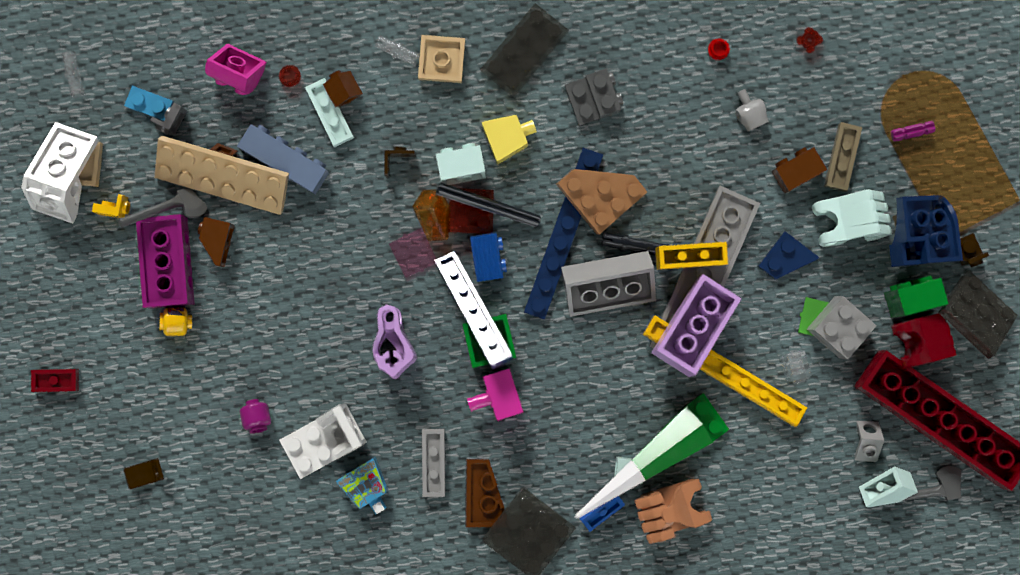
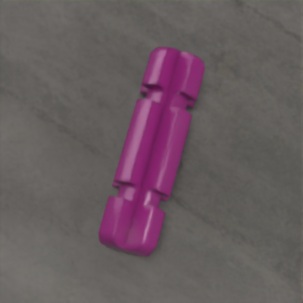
[891,121,936,142]

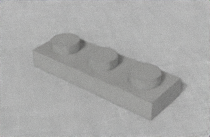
[422,429,445,497]

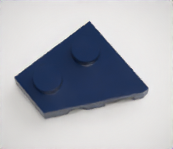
[758,231,819,280]

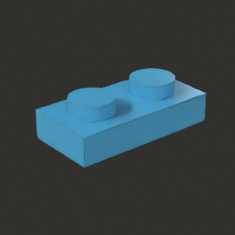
[124,86,175,121]

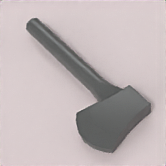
[118,187,208,228]
[903,466,962,501]

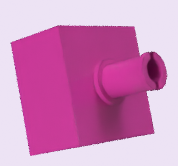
[467,368,523,421]

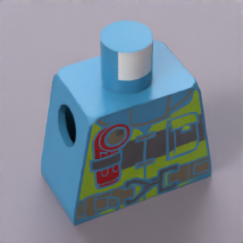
[336,457,388,515]

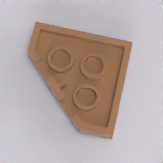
[556,169,647,235]

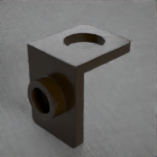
[384,147,416,179]
[123,458,164,490]

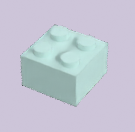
[436,143,486,185]

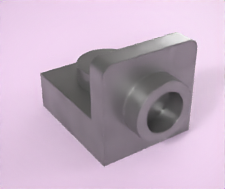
[150,103,187,134]

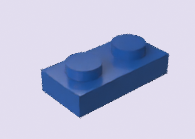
[579,496,625,532]

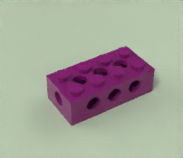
[136,214,195,309]

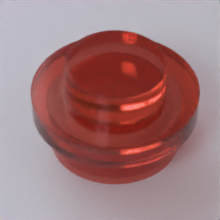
[279,65,301,87]

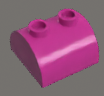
[205,43,267,95]

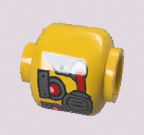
[159,307,192,336]

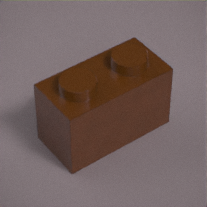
[771,147,827,194]

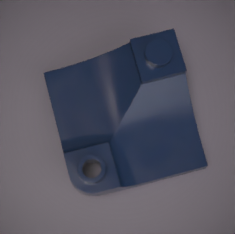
[889,195,963,267]

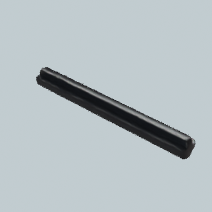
[436,183,541,227]

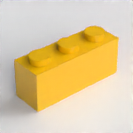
[655,242,728,270]

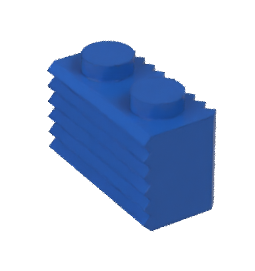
[470,233,507,282]

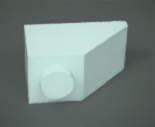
[859,467,918,507]

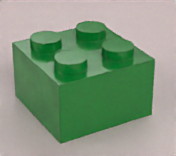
[884,275,949,318]
[462,314,516,368]

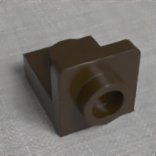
[960,233,989,268]

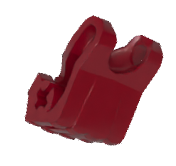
[891,312,956,369]

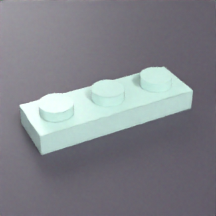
[305,78,354,147]

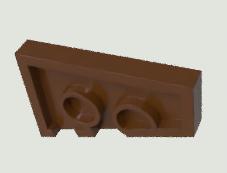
[465,459,510,527]

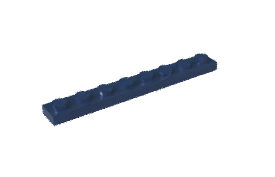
[524,148,603,320]

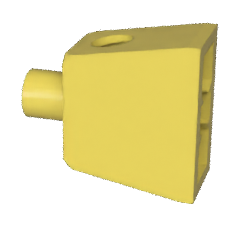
[482,115,537,164]

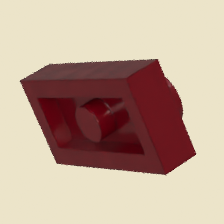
[31,369,79,392]

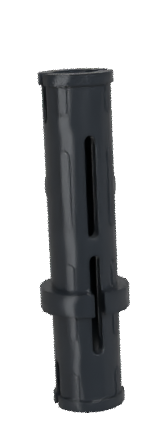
[601,232,669,256]

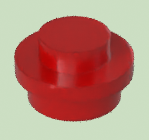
[708,38,730,61]

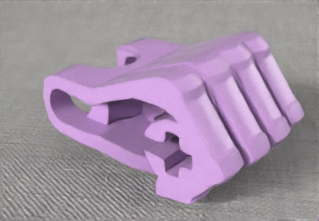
[372,305,417,379]

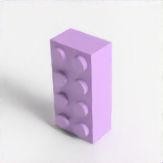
[651,274,741,377]

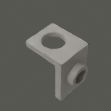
[855,421,884,462]

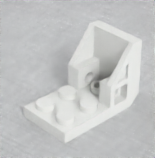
[21,122,99,224]
[279,403,367,479]

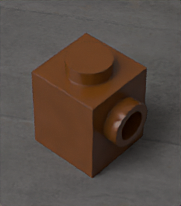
[323,70,363,108]

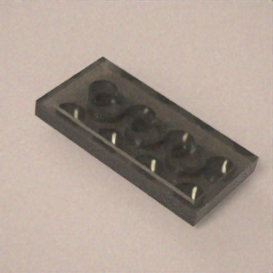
[480,3,569,98]

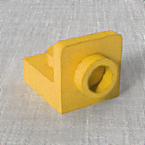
[92,194,130,218]

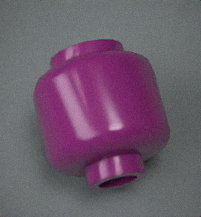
[240,399,271,434]

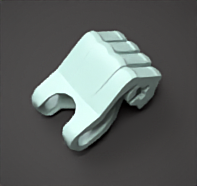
[812,190,892,247]

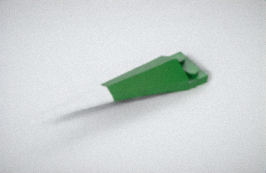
[575,393,729,518]

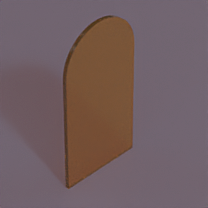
[881,71,1020,232]

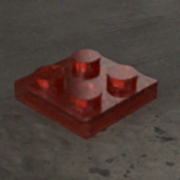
[448,188,494,234]

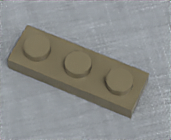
[824,122,862,192]

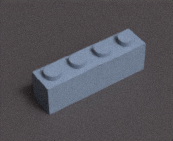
[237,124,329,195]

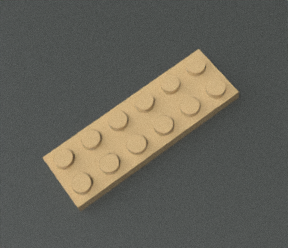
[154,136,289,215]

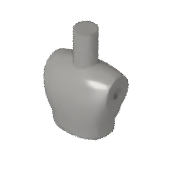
[735,89,769,131]

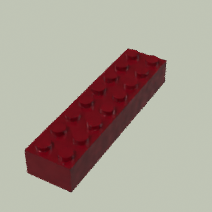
[854,350,1020,491]

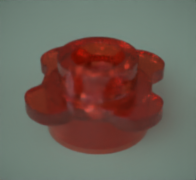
[796,27,823,53]

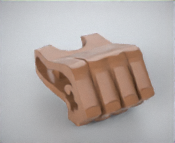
[635,479,712,544]

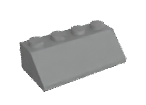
[561,251,656,317]

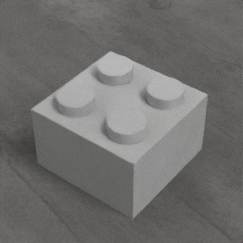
[806,296,877,359]

